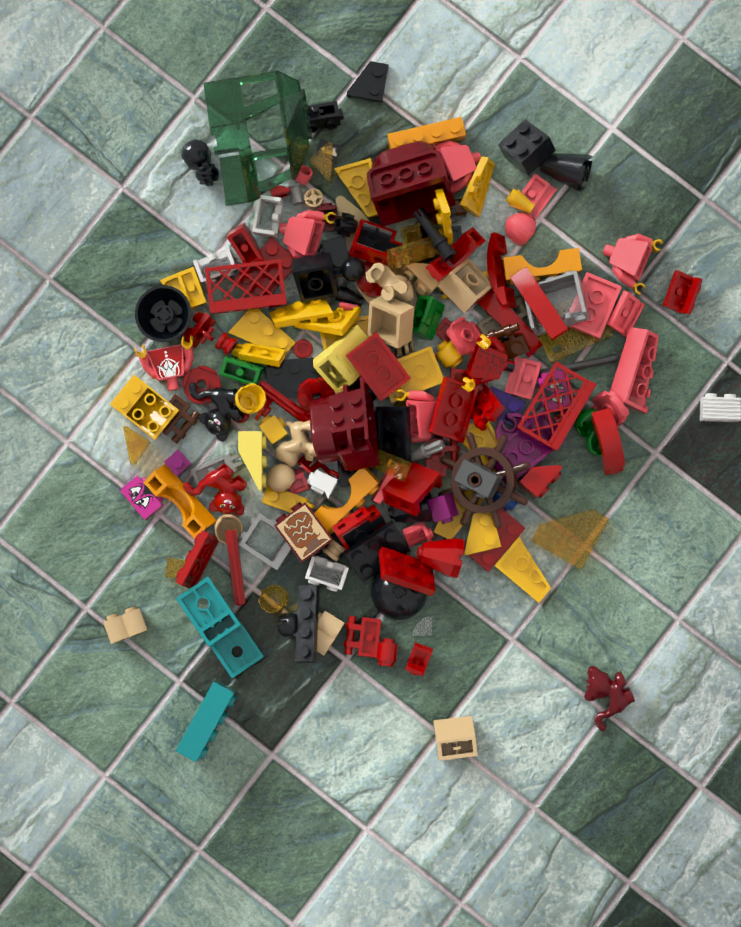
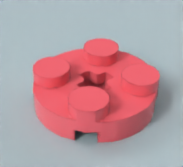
[446,317,482,356]
[592,390,629,427]

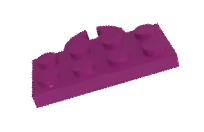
[484,409,568,483]

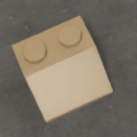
[438,258,492,313]

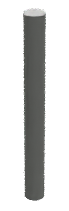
[541,354,617,373]

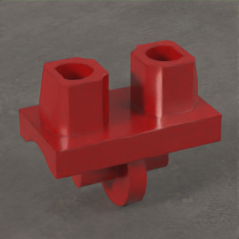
[183,311,216,348]

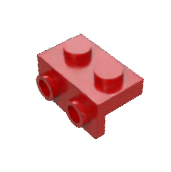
[662,270,703,315]

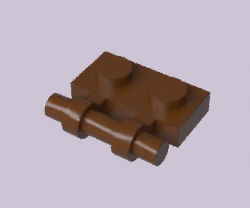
[485,323,530,360]
[162,394,201,444]

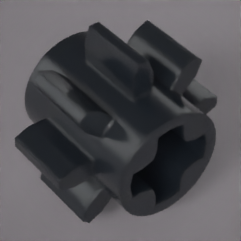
[196,162,219,186]
[334,212,358,237]

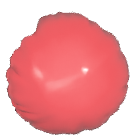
[505,213,536,246]

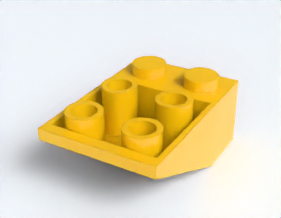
[110,375,179,440]

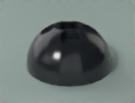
[135,285,192,342]
[371,571,427,620]

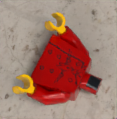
[461,334,515,392]

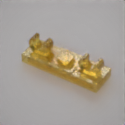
[387,237,440,270]
[370,449,412,481]

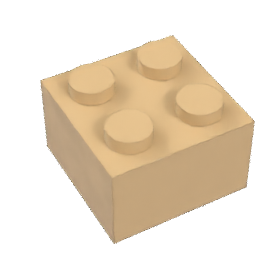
[367,295,414,349]

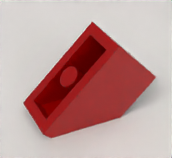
[226,222,263,268]

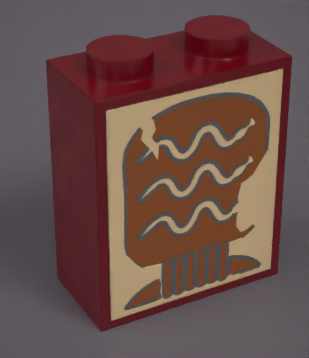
[274,502,333,563]

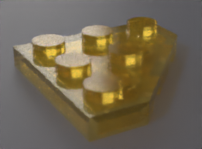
[531,510,609,569]

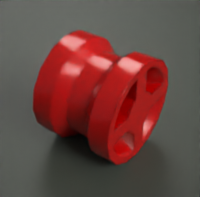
[215,332,238,356]

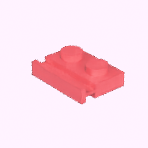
[520,174,557,220]
[607,291,645,337]
[505,356,542,400]
[370,466,398,504]

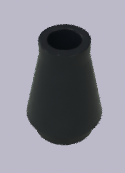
[335,286,364,308]

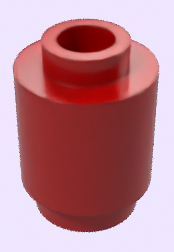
[377,638,398,667]

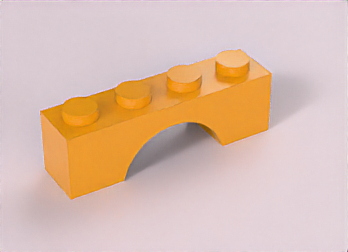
[387,117,466,149]
[502,248,582,285]
[143,464,216,539]
[314,468,381,535]

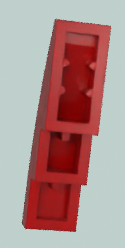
[510,267,569,341]

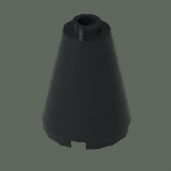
[539,153,593,192]

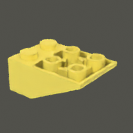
[313,324,368,393]
[238,431,267,492]

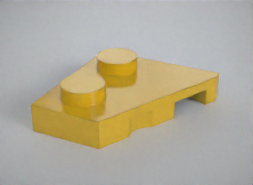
[160,267,208,309]
[464,513,501,556]

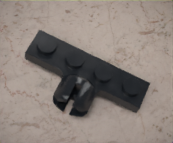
[278,585,320,663]

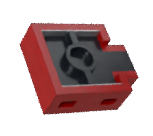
[348,219,403,266]
[332,504,386,549]

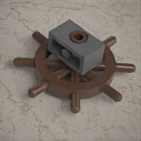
[438,433,531,529]

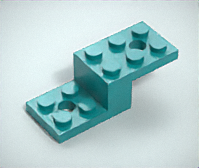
[176,576,264,678]

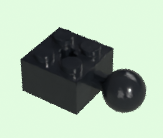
[292,252,365,303]

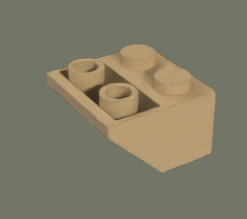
[433,716,478,761]

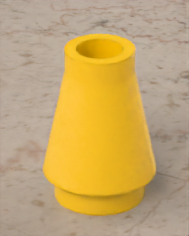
[505,188,535,214]

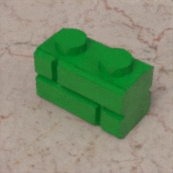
[412,295,445,341]
[219,355,265,385]

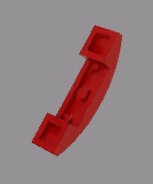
[487,232,517,308]
[477,290,543,358]

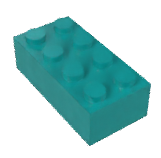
[176,680,237,762]

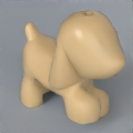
[366,263,414,302]
[275,420,316,468]

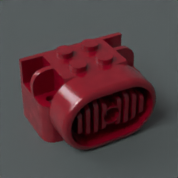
[367,142,456,227]
[309,377,380,471]

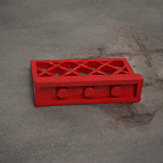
[205,259,287,315]
[516,361,597,451]

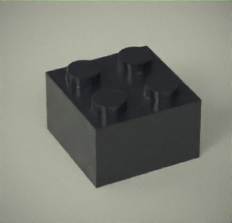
[498,119,556,176]

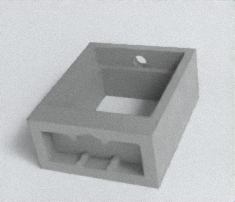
[238,513,292,571]

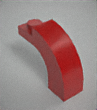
[426,227,486,282]
[592,408,625,475]

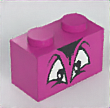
[537,369,571,411]
[120,475,164,521]

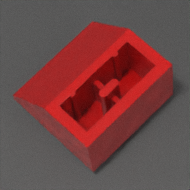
[517,465,563,499]

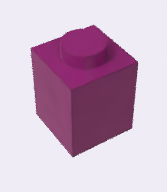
[164,449,192,478]
[427,493,459,524]

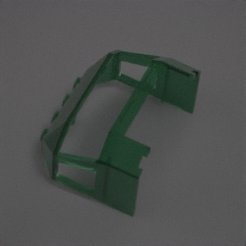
[203,71,312,206]

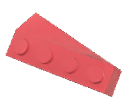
[610,327,659,414]

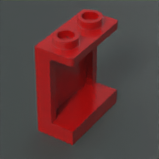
[382,461,442,516]

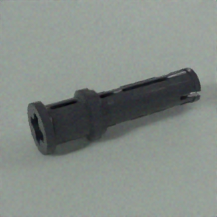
[413,207,457,262]

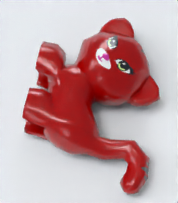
[183,463,247,515]

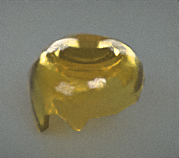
[258,585,289,614]

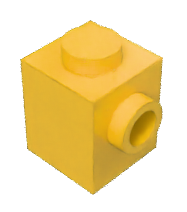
[259,415,288,446]

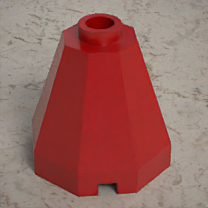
[416,538,464,578]

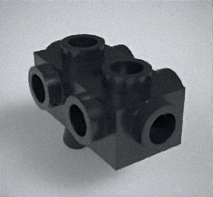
[297,101,344,133]

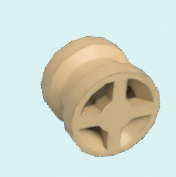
[304,188,323,210]
[322,540,346,562]

